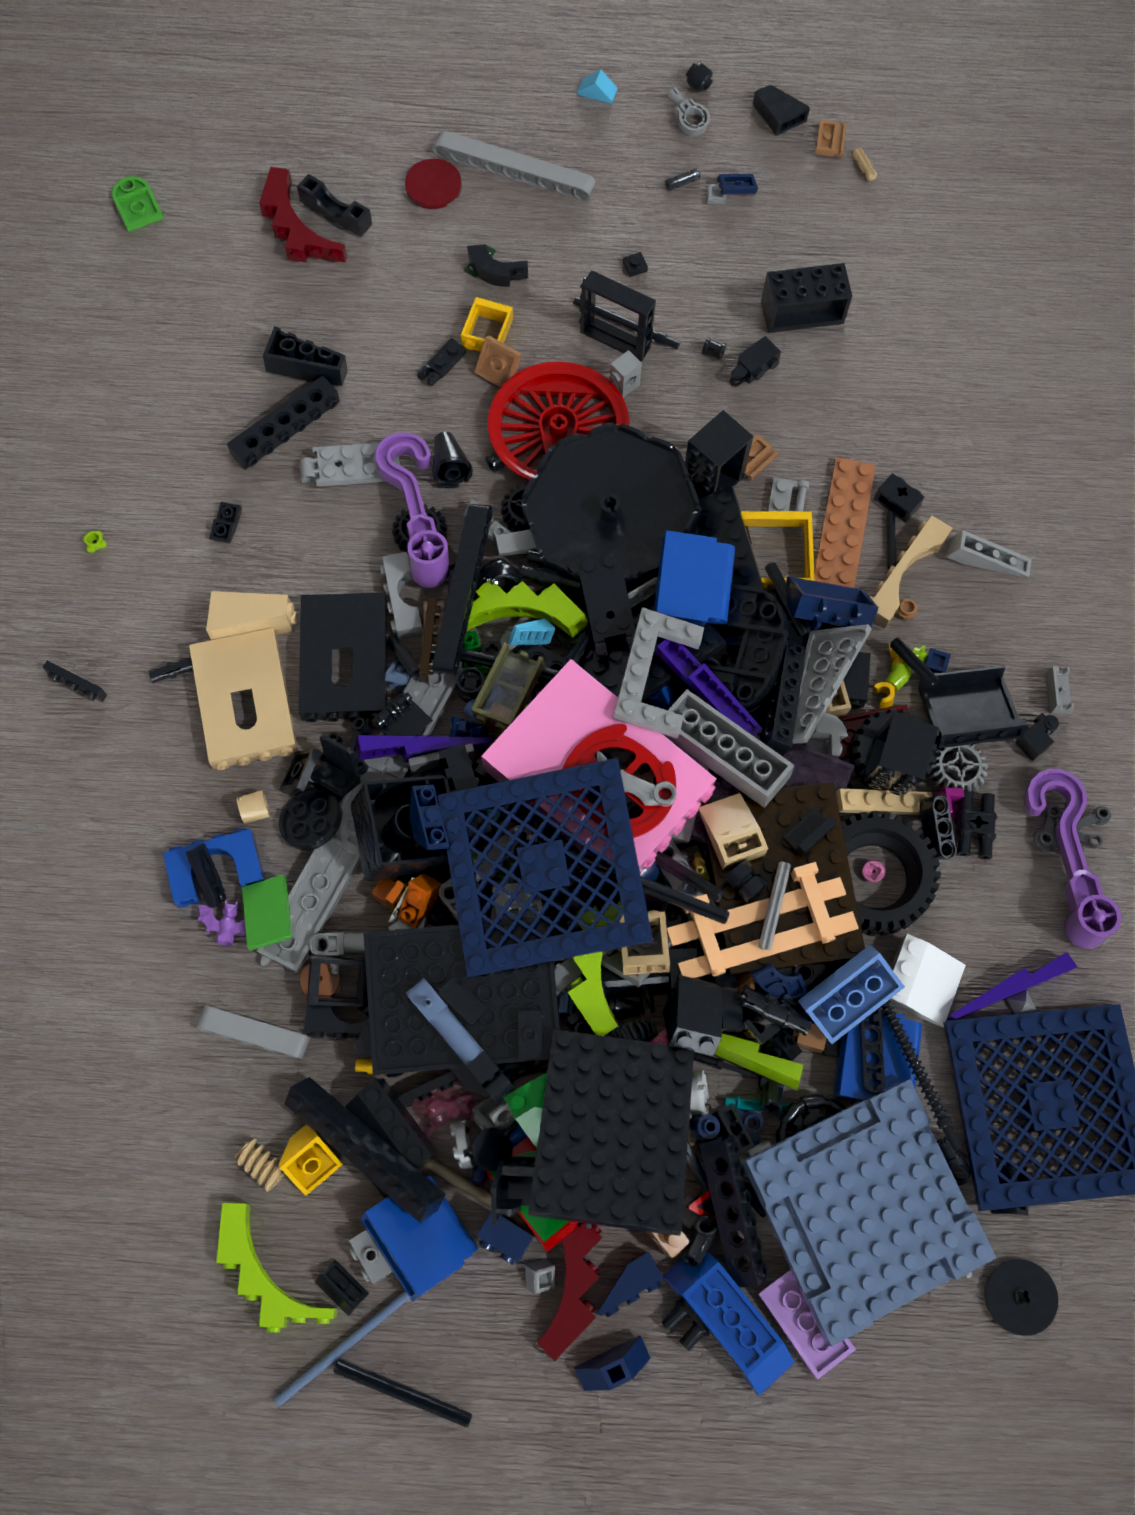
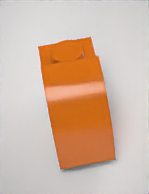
[371,879,406,911]

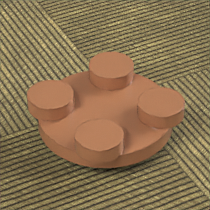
[300,963,342,998]

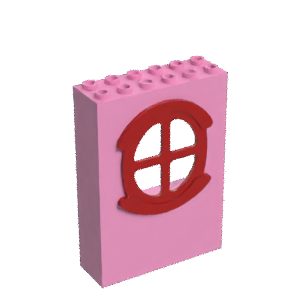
[481,659,716,874]

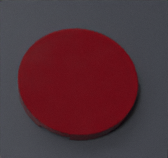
[405,159,462,209]

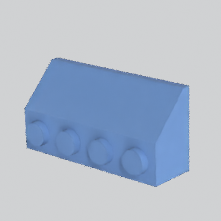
[798,944,905,1044]

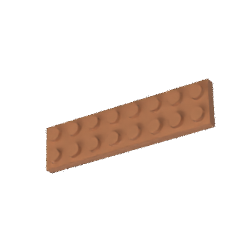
[814,457,876,588]

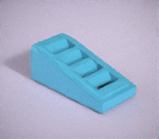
[508,618,555,645]

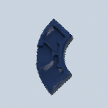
[750,963,808,999]

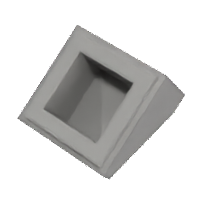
[525,1259,555,1294]

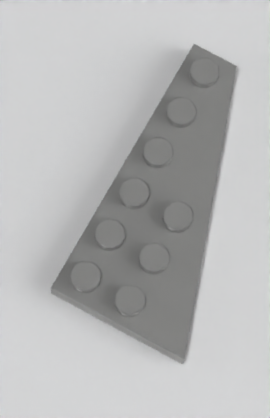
[792,624,872,744]

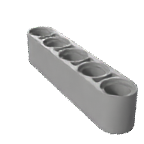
[196,1006,310,1060]

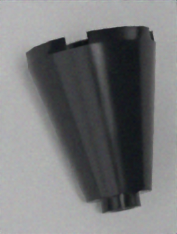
[432,432,473,488]

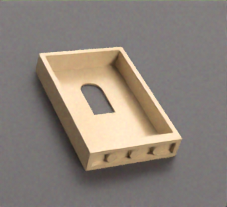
[189,628,298,770]

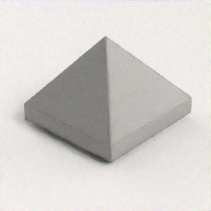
[1006,990,1037,1014]

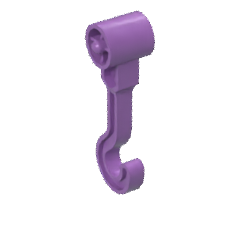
[376,432,450,588]
[1024,769,1122,949]

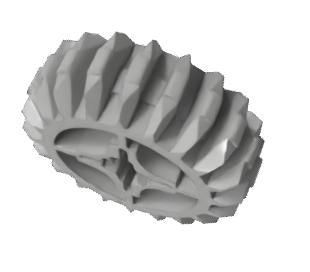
[930,744,988,792]

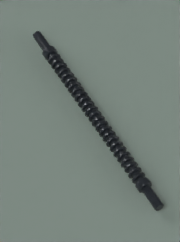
[880,1000,962,1151]

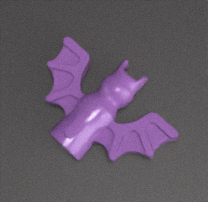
[198,900,246,946]

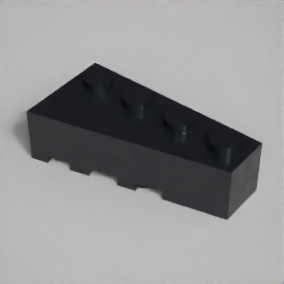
[263,326,348,386]
[439,743,495,842]

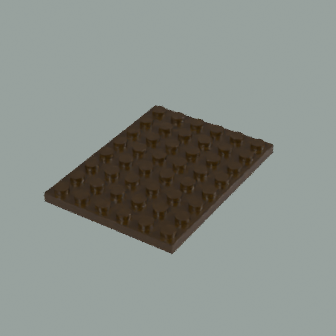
[701,782,865,975]

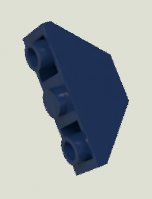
[409,785,450,850]
[574,1335,651,1391]

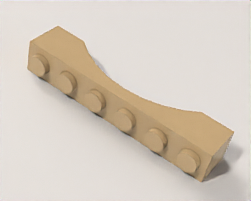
[870,516,953,629]

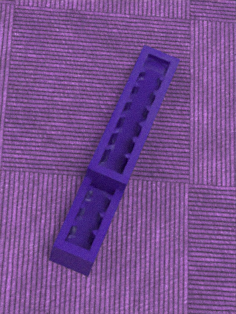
[654,639,763,736]
[355,735,491,763]
[947,952,1077,1021]

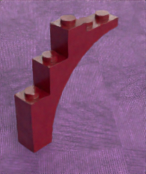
[259,166,347,263]
[537,1223,602,1362]

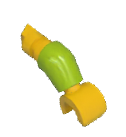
[873,643,911,709]

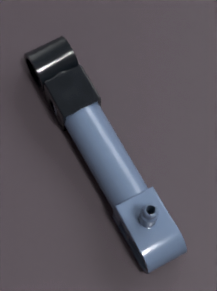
[406,978,515,1104]

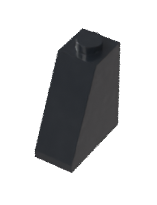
[753,84,810,136]

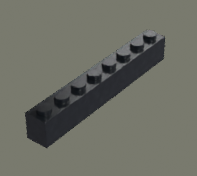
[284,1077,446,1223]

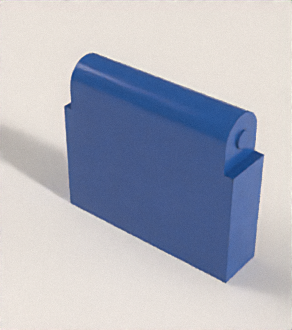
[654,530,735,626]
[833,1009,923,1102]
[360,1176,479,1302]

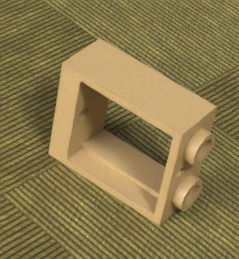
[619,910,670,975]

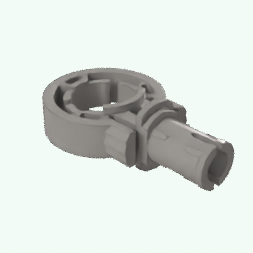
[667,87,710,136]

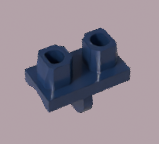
[449,716,488,737]

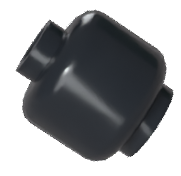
[685,62,713,92]

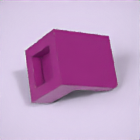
[932,788,965,820]

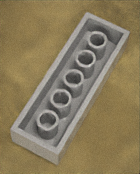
[663,690,794,808]

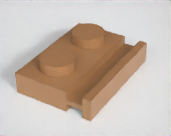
[815,119,847,158]
[745,434,779,481]

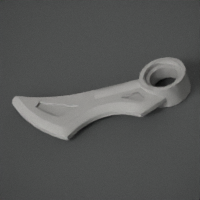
[597,751,677,807]

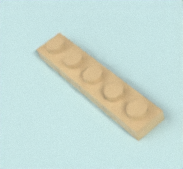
[835,789,933,815]

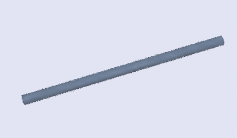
[274,1290,410,1407]

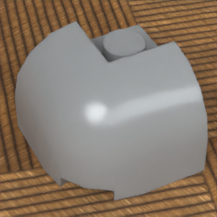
[797,713,848,768]

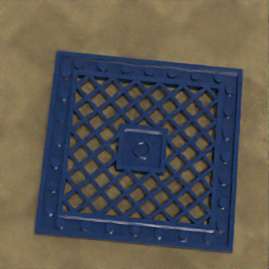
[438,758,653,978]
[943,1004,1135,1212]

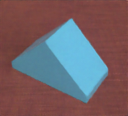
[577,69,618,104]

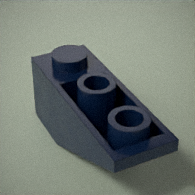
[598,1252,663,1318]

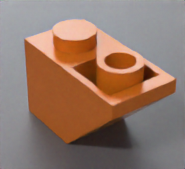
[397,873,442,928]

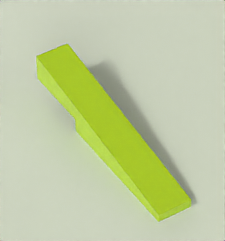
[714,1033,803,1091]

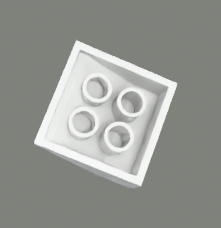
[889,934,966,1027]

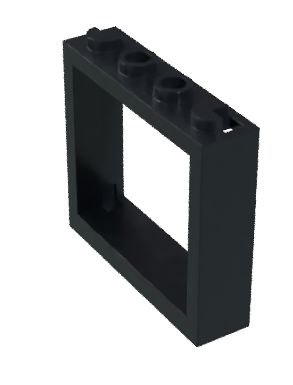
[579,270,656,362]

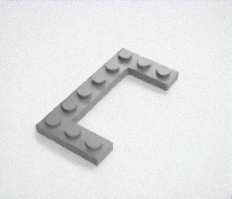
[613,608,704,739]

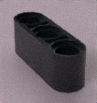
[919,796,956,860]

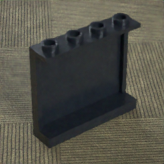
[918,665,1027,748]

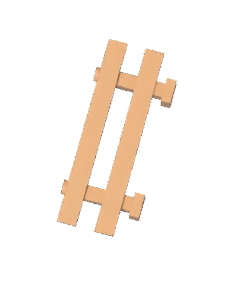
[667,862,859,978]

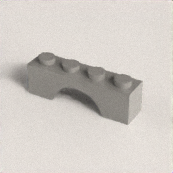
[380,552,423,639]

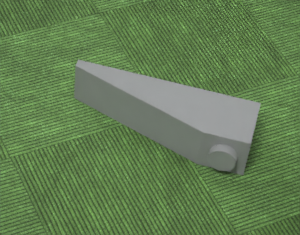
[946,530,1032,578]

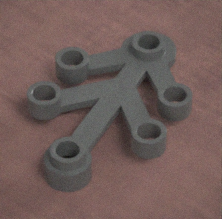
[1034,802,1111,852]

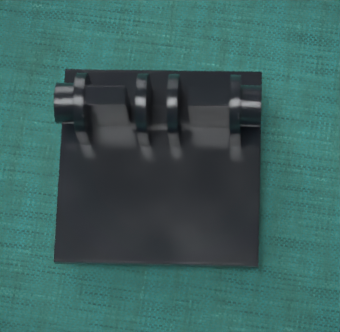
[372,692,433,736]

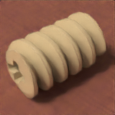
[234,1138,285,1192]

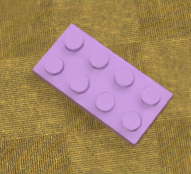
[758,1269,856,1380]

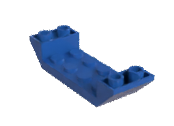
[663,1252,795,1396]

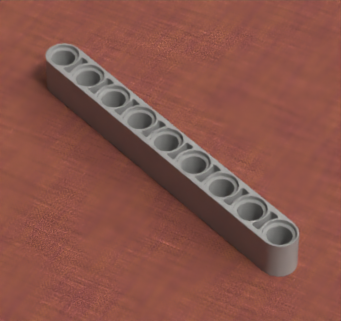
[433,131,595,201]

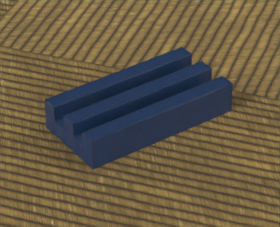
[717,174,758,194]

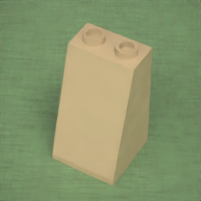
[206,591,297,640]

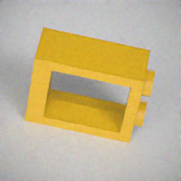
[461,297,513,352]

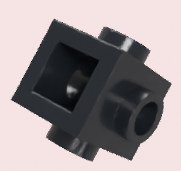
[760,1030,803,1061]

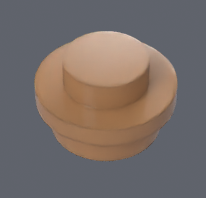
[897,599,918,620]

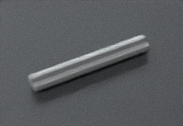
[758,862,791,950]

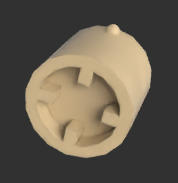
[236,790,271,825]

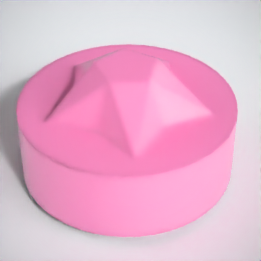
[862,860,885,883]

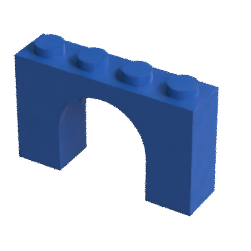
[163,828,265,908]

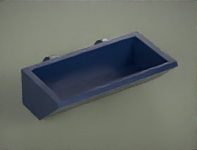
[787,576,879,629]

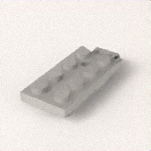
[299,443,400,487]

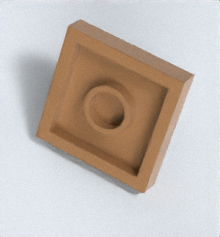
[474,336,522,388]

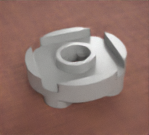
[451,1120,475,1169]

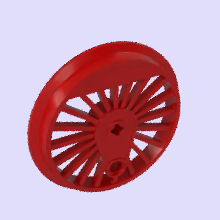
[488,361,630,481]

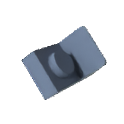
[385,658,411,691]

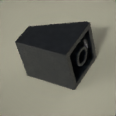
[663,975,723,1056]

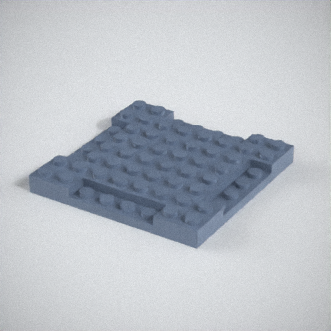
[742,1079,996,1347]

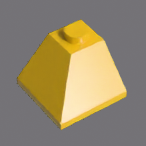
[278,1124,343,1196]

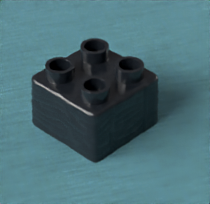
[351,775,450,881]

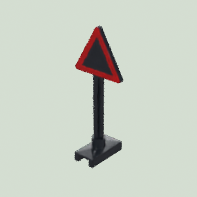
[686,1113,732,1226]

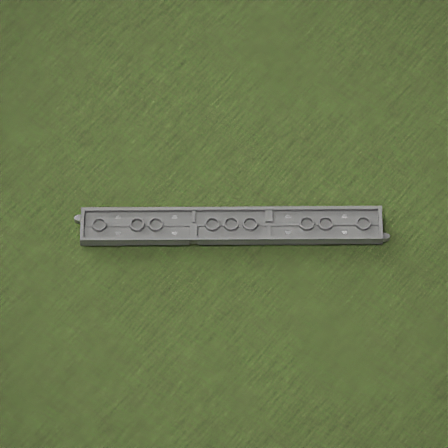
[257,656,463,974]

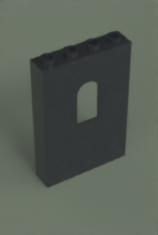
[299,592,387,723]

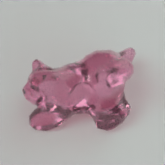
[424,1091,474,1139]

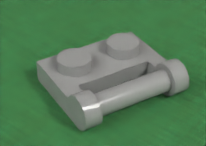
[768,477,809,512]

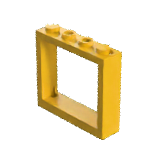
[741,511,814,591]

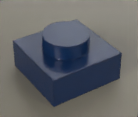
[925,648,951,673]

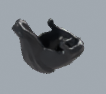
[475,558,522,597]

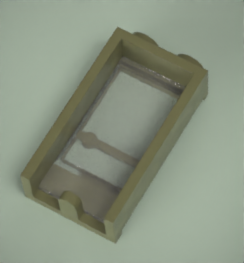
[471,643,546,732]

